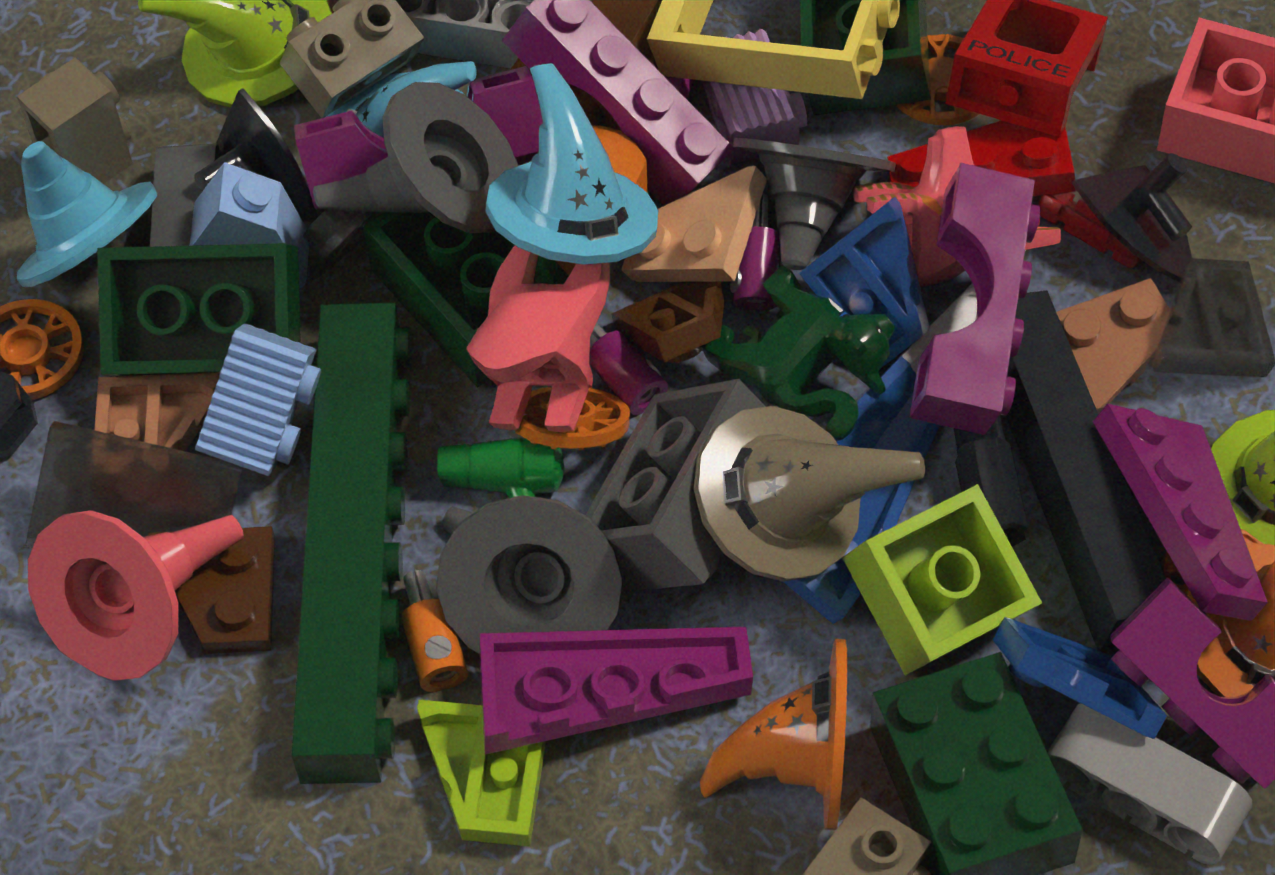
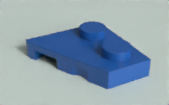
[799,197,930,369]
[993,617,1167,739]

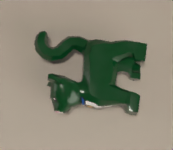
[702,265,895,441]

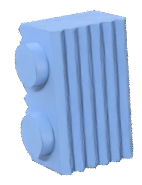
[195,324,321,476]

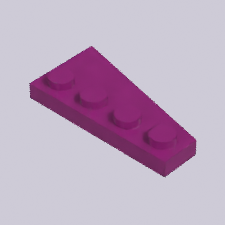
[1093,403,1268,621]
[479,627,753,755]

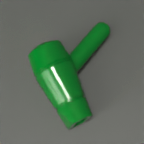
[437,437,565,498]

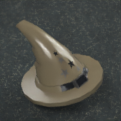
[693,406,925,582]

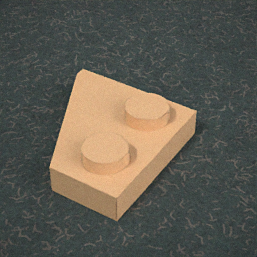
[621,166,767,282]

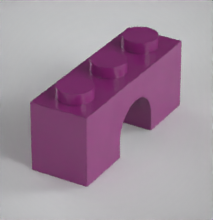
[1110,577,1275,789]

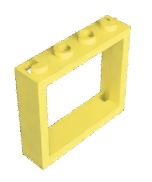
[647,0,900,99]

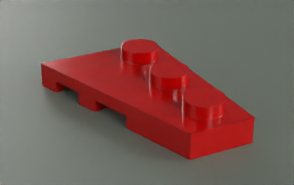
[887,120,1076,196]

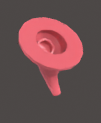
[28,510,244,681]

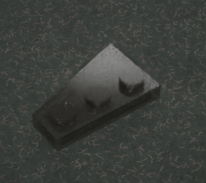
[24,421,243,548]

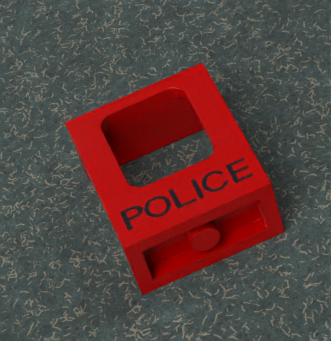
[945,0,1108,137]

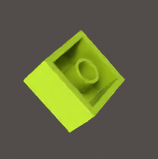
[842,484,1042,676]

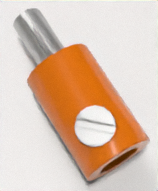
[401,570,469,692]

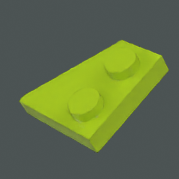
[417,699,546,847]

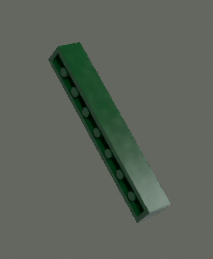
[292,303,412,784]

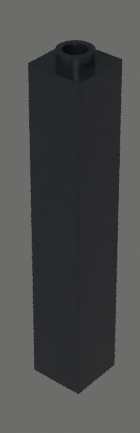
[1006,290,1166,653]

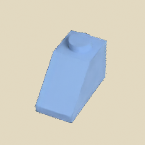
[189,162,310,288]

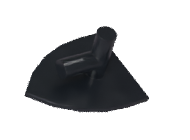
[194,88,319,224]
[1072,153,1193,287]

